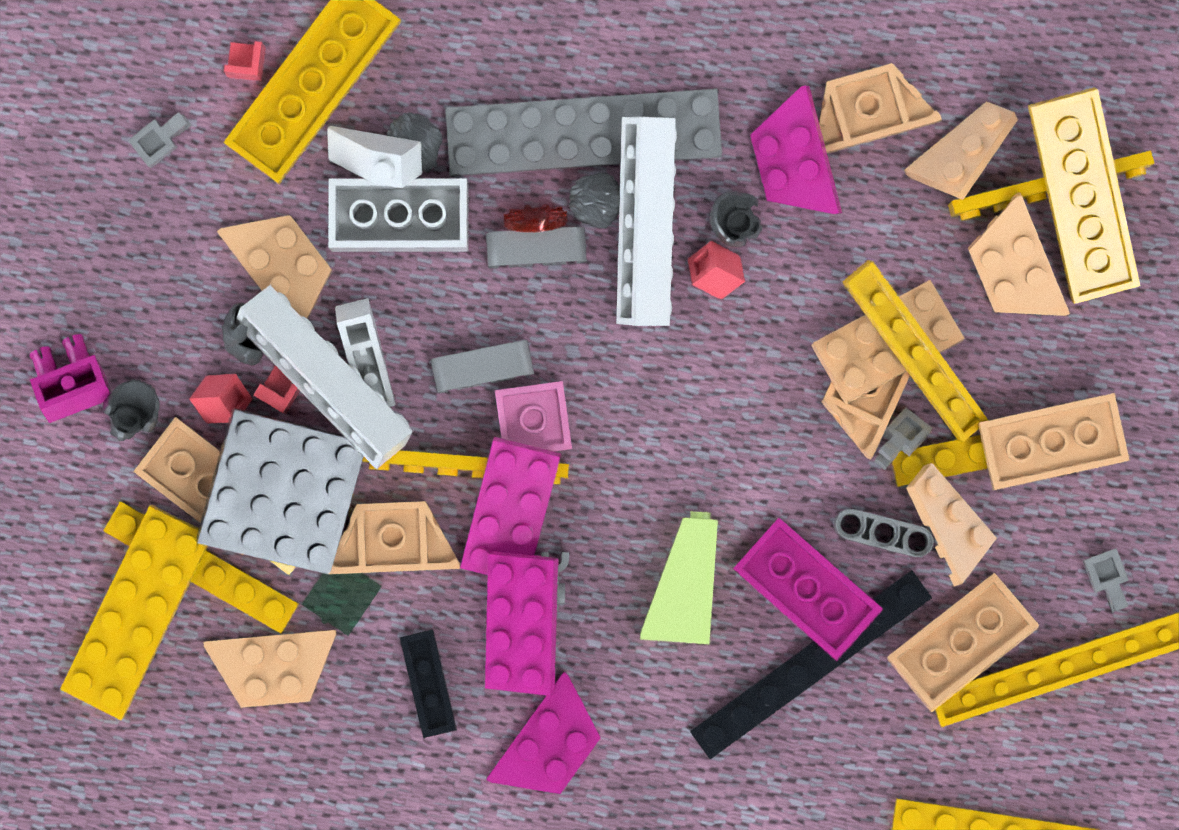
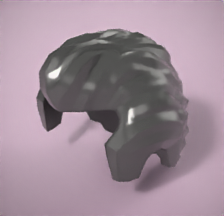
[387,112,443,173]
[569,172,620,229]
[709,191,763,247]
[222,303,263,365]
[102,379,160,441]

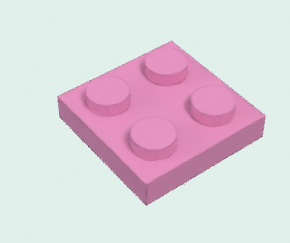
[495,381,572,452]

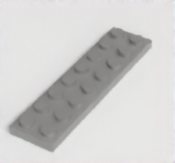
[445,89,722,177]

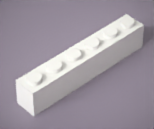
[616,117,677,326]
[235,285,413,469]

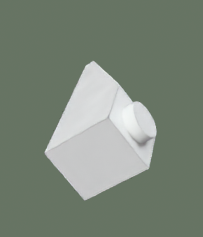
[327,126,422,188]
[335,298,396,407]

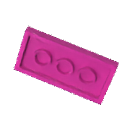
[460,437,561,575]
[733,518,883,661]
[485,551,558,696]

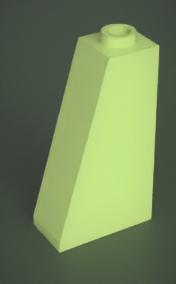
[640,511,718,644]

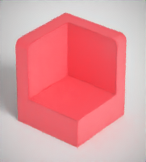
[224,41,266,81]
[688,241,745,299]
[253,365,300,414]
[189,374,253,424]

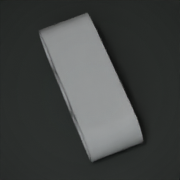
[486,227,587,269]
[430,340,534,394]
[833,509,934,557]

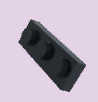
[399,629,457,738]

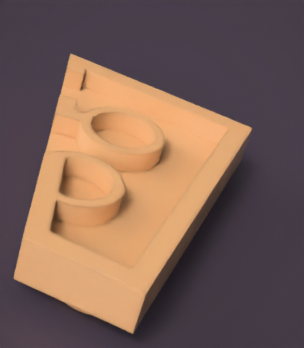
[904,101,1018,200]
[906,463,997,586]

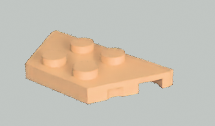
[819,63,942,154]
[968,192,1070,316]
[217,215,332,319]
[822,372,910,460]
[329,501,460,574]
[204,630,337,708]

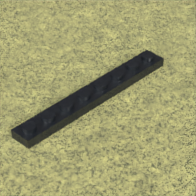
[690,570,932,759]

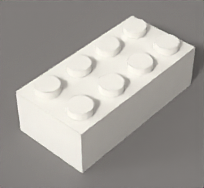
[328,178,468,252]

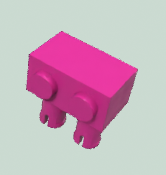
[30,334,112,423]

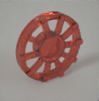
[503,204,568,232]

